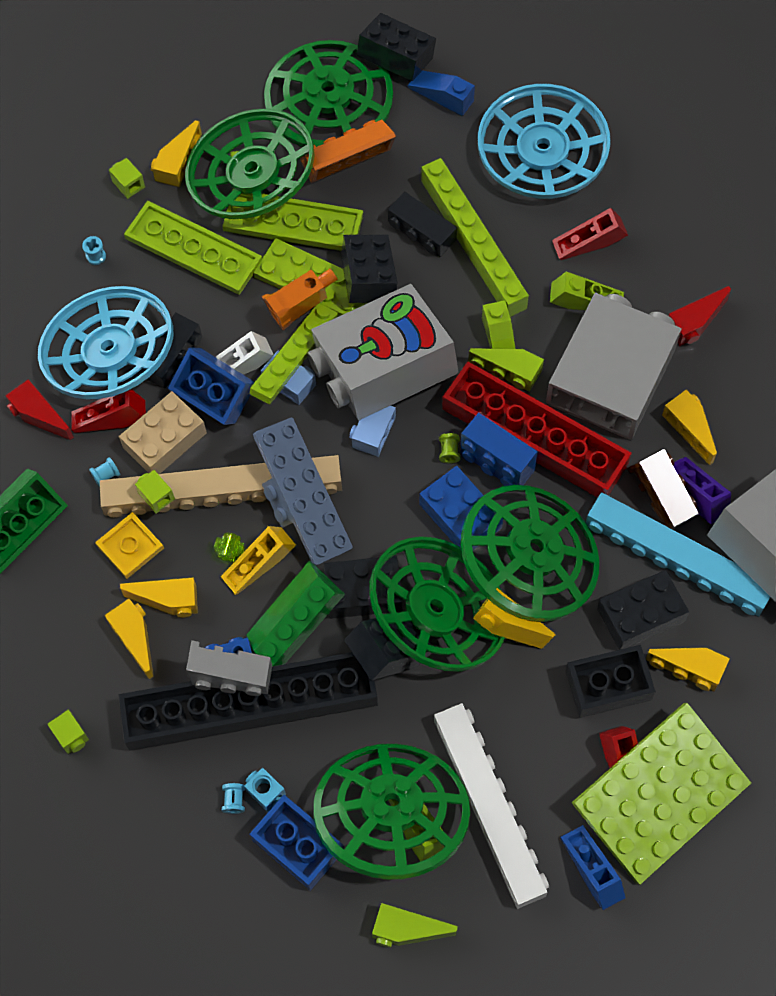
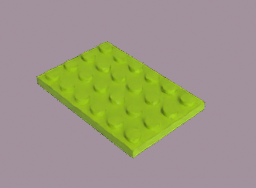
[572,703,751,885]

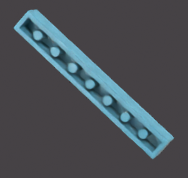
[586,492,770,617]

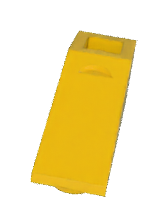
[646,648,730,691]

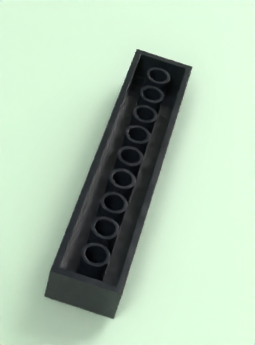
[118,652,378,751]

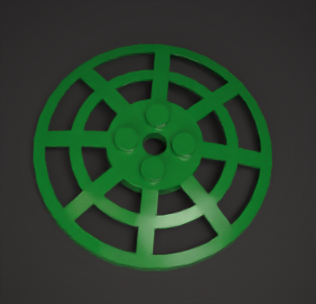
[264,40,393,147]
[185,109,315,219]
[461,485,599,622]
[369,537,505,671]
[314,744,470,879]

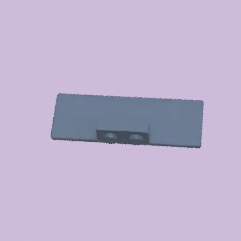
[253,417,353,566]

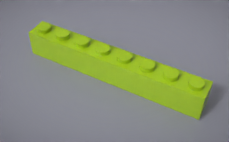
[421,158,529,317]

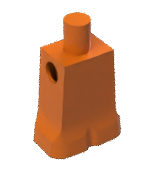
[262,268,338,331]

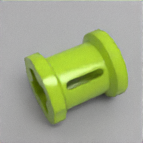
[439,433,460,463]

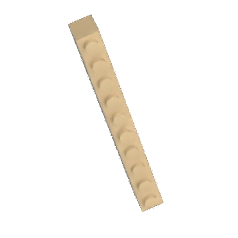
[100,455,342,517]

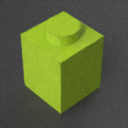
[109,158,145,199]
[135,470,175,513]
[47,709,89,754]

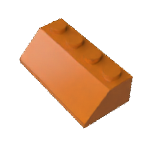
[300,120,396,183]

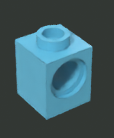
[244,768,286,812]

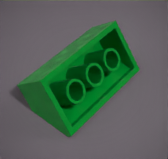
[0,468,68,574]
[246,561,345,666]

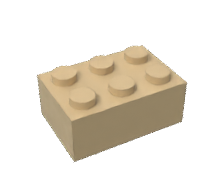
[119,391,207,474]

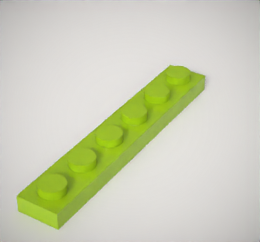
[249,303,338,405]

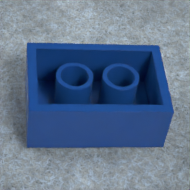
[168,348,255,425]
[460,412,538,486]
[419,466,503,550]
[249,795,344,891]

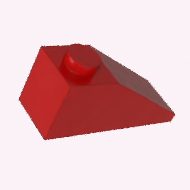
[552,208,628,260]
[668,286,731,346]
[5,379,74,440]
[72,389,146,433]
[599,726,638,768]

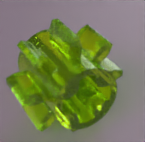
[213,533,245,562]

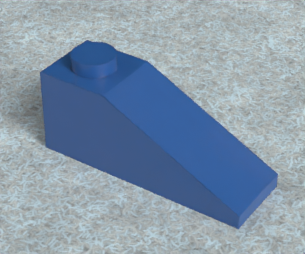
[408,71,475,116]
[561,825,626,910]

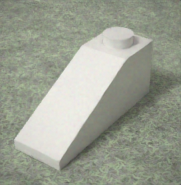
[216,331,274,375]

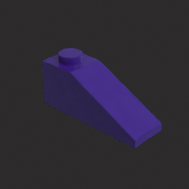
[674,457,731,524]

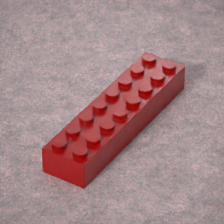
[442,361,632,497]

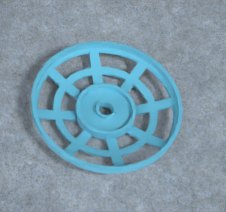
[478,84,610,199]
[38,286,173,399]

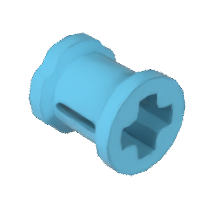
[82,236,106,265]
[89,457,121,487]
[221,783,245,814]

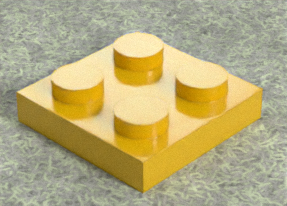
[95,512,164,579]

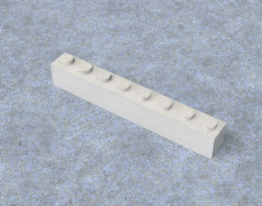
[434,703,549,909]

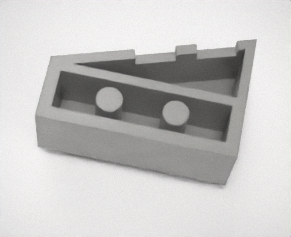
[186,641,272,696]

